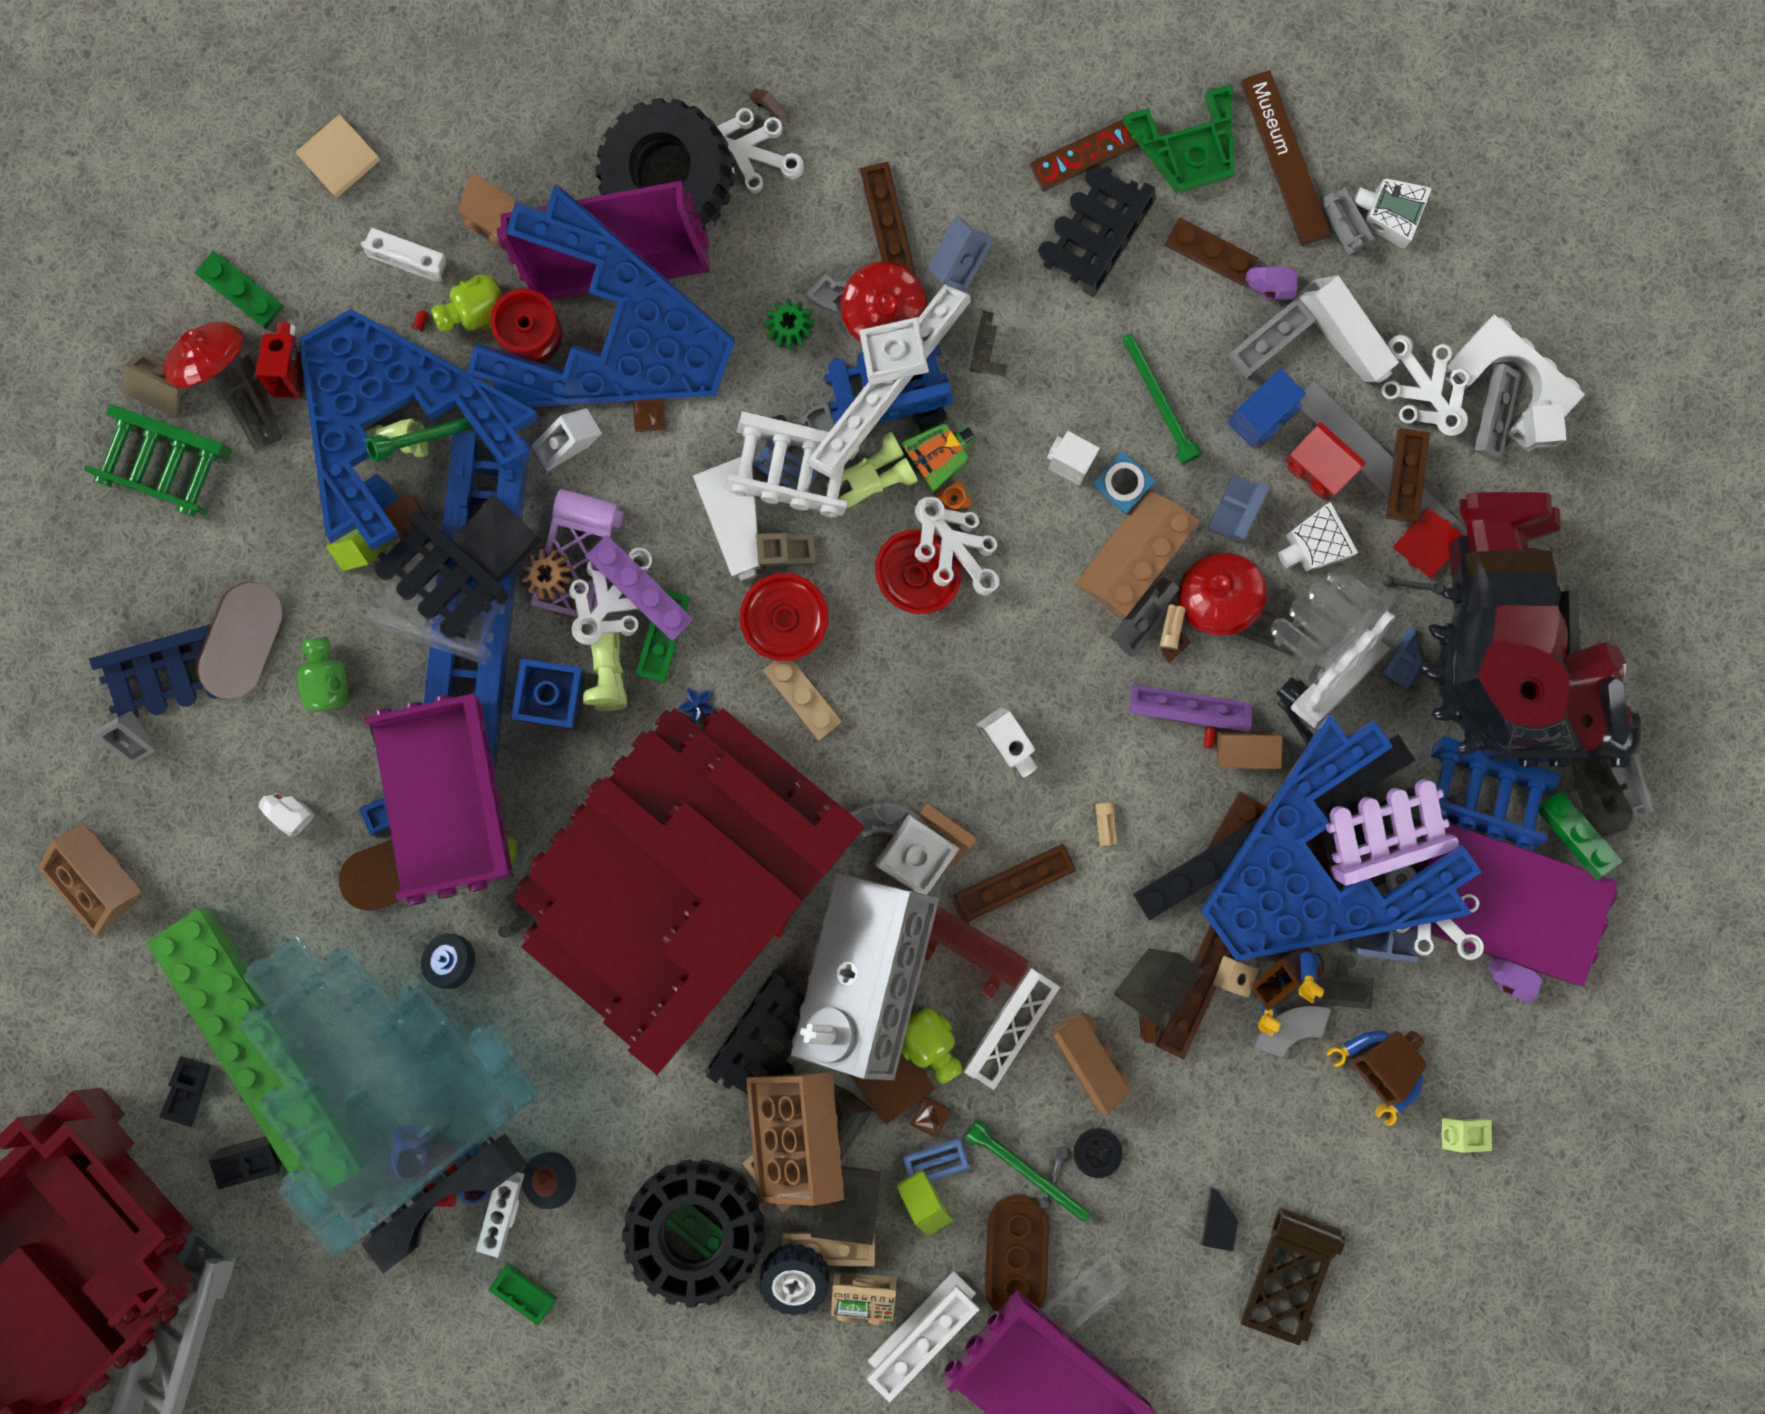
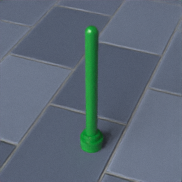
[1123,333,1203,465]
[366,418,473,462]
[964,1118,1091,1222]

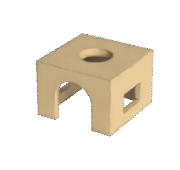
[1213,956,1259,998]

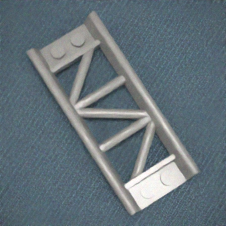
[111,1233,236,1414]

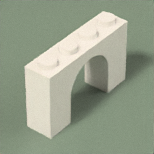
[1445,314,1585,453]

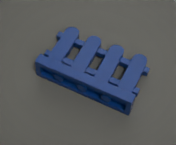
[824,345,954,425]

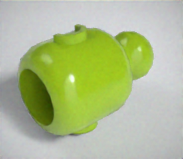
[430,274,503,333]
[901,1007,963,1084]

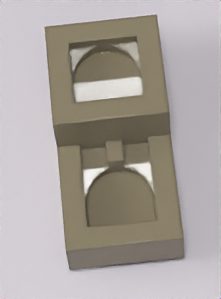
[755,533,816,566]

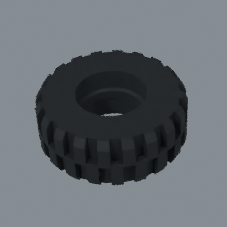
[595,98,735,230]
[622,1159,764,1308]

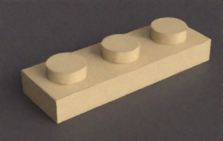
[762,661,842,741]
[782,1231,875,1266]

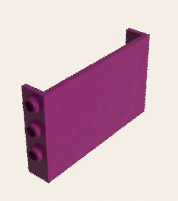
[497,181,710,300]
[365,693,514,906]
[1410,824,1618,987]
[942,1291,1157,1414]

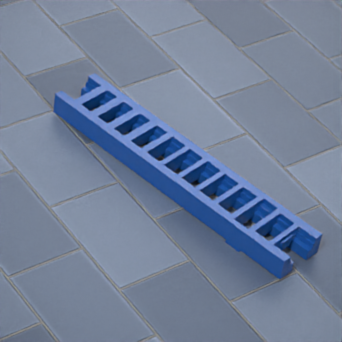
[423,431,530,772]

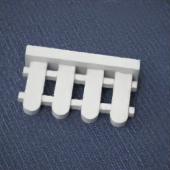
[1291,611,1395,728]

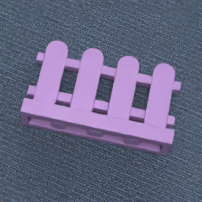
[1326,779,1459,886]

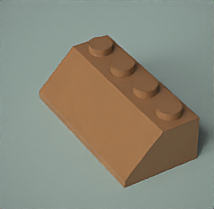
[1075,490,1200,620]

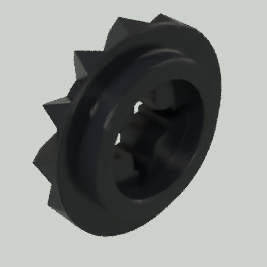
[1073,1128,1123,1178]

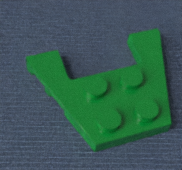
[1122,84,1234,195]

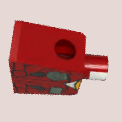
[255,322,304,398]

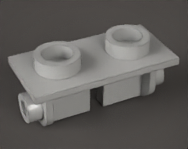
[1320,187,1375,255]
[1607,753,1653,818]

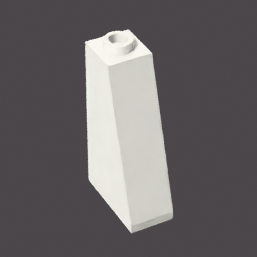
[1293,275,1399,383]
[693,457,762,582]

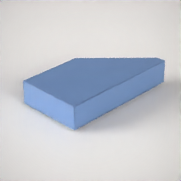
[1381,627,1424,690]

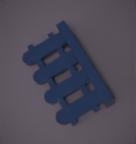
[89,624,218,718]

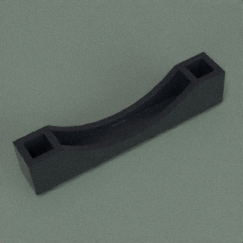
[361,1133,527,1274]

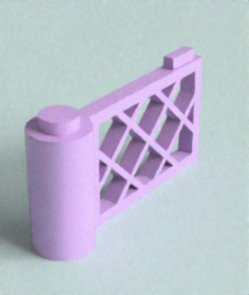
[530,489,624,617]

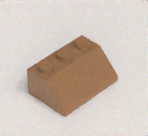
[458,172,519,250]
[38,823,142,937]
[1048,1011,1131,1117]

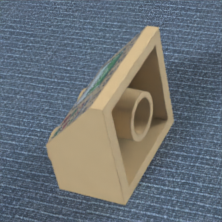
[831,1271,896,1325]

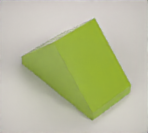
[326,529,395,571]
[896,1169,954,1236]

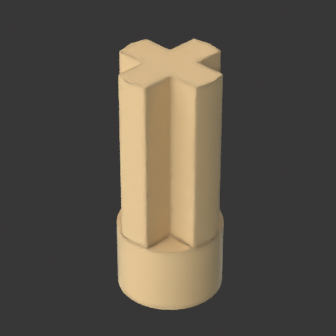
[1159,605,1185,650]
[1095,802,1118,846]

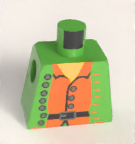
[901,424,977,495]

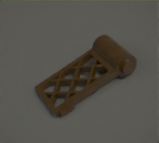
[1240,1208,1345,1346]

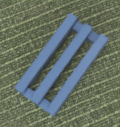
[753,440,820,490]
[902,1137,970,1181]

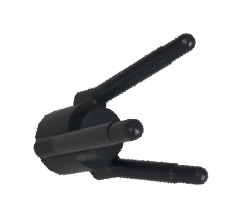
[1276,677,1337,740]

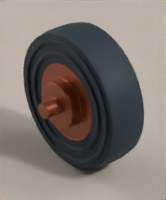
[522,1152,576,1209]

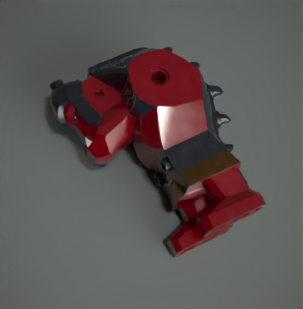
[1420,492,1641,768]

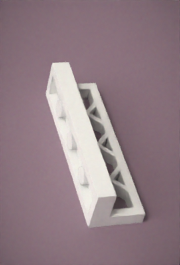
[963,967,1060,1090]

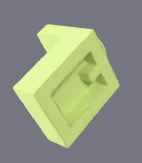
[1441,1118,1492,1153]

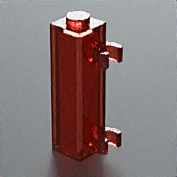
[924,905,1029,999]

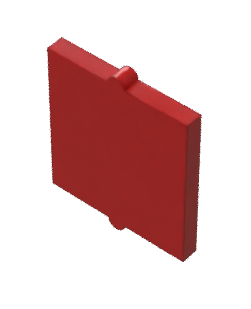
[1392,507,1464,579]

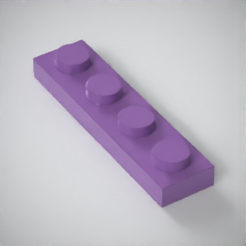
[585,535,694,642]
[1129,684,1252,732]

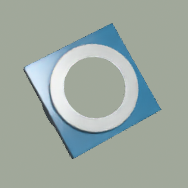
[1092,451,1156,514]

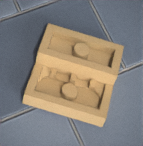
[295,114,381,198]

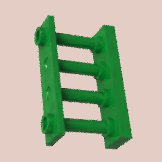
[84,404,232,517]

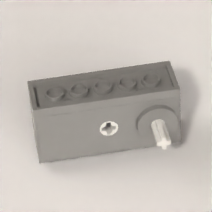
[791,873,939,1080]

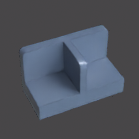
[929,216,994,292]
[1208,475,1270,544]
[1350,928,1419,963]

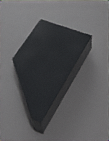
[1201,1187,1238,1251]

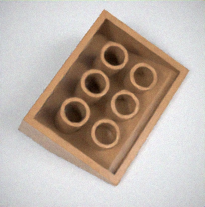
[746,1072,844,1206]

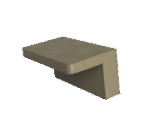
[123,351,193,417]

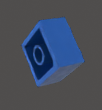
[1227,368,1306,448]
[511,659,587,730]

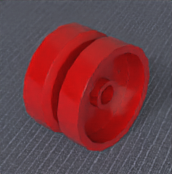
[490,288,563,363]

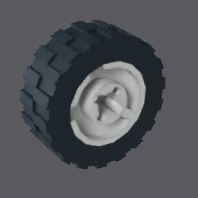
[759,1244,829,1316]

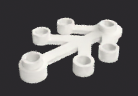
[717,108,804,193]
[1382,335,1470,436]
[915,497,999,596]
[569,548,652,645]
[1386,866,1484,960]

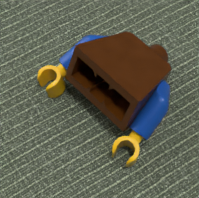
[1250,947,1325,1037]
[1326,1030,1426,1126]

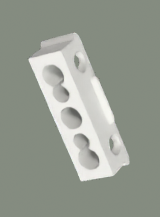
[361,228,447,283]
[476,1172,524,1258]

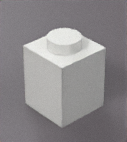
[1522,400,1567,449]

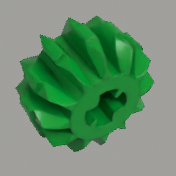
[764,298,815,351]

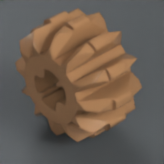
[521,549,574,600]

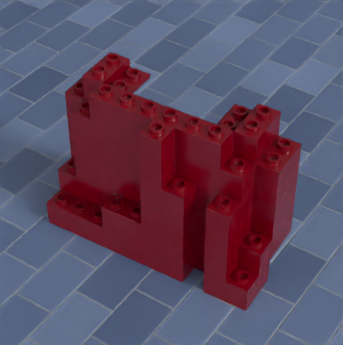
[513,708,865,1075]
[0,1088,196,1414]

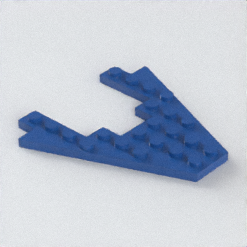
[466,184,735,407]
[299,309,538,551]
[1201,714,1482,961]

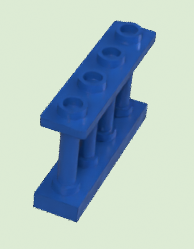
[1430,736,1560,849]

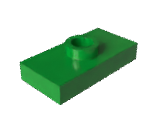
[488,1262,558,1326]

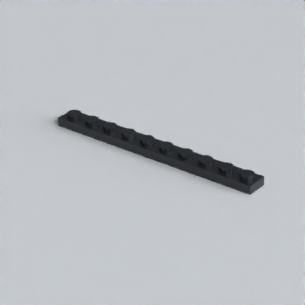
[1133,734,1416,920]

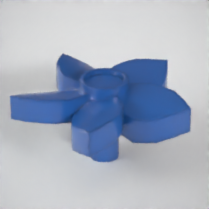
[678,688,714,724]

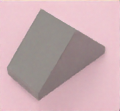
[91,710,156,766]

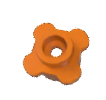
[937,481,971,511]

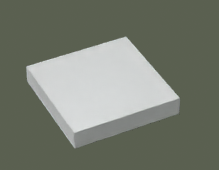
[859,317,929,385]
[874,814,960,895]

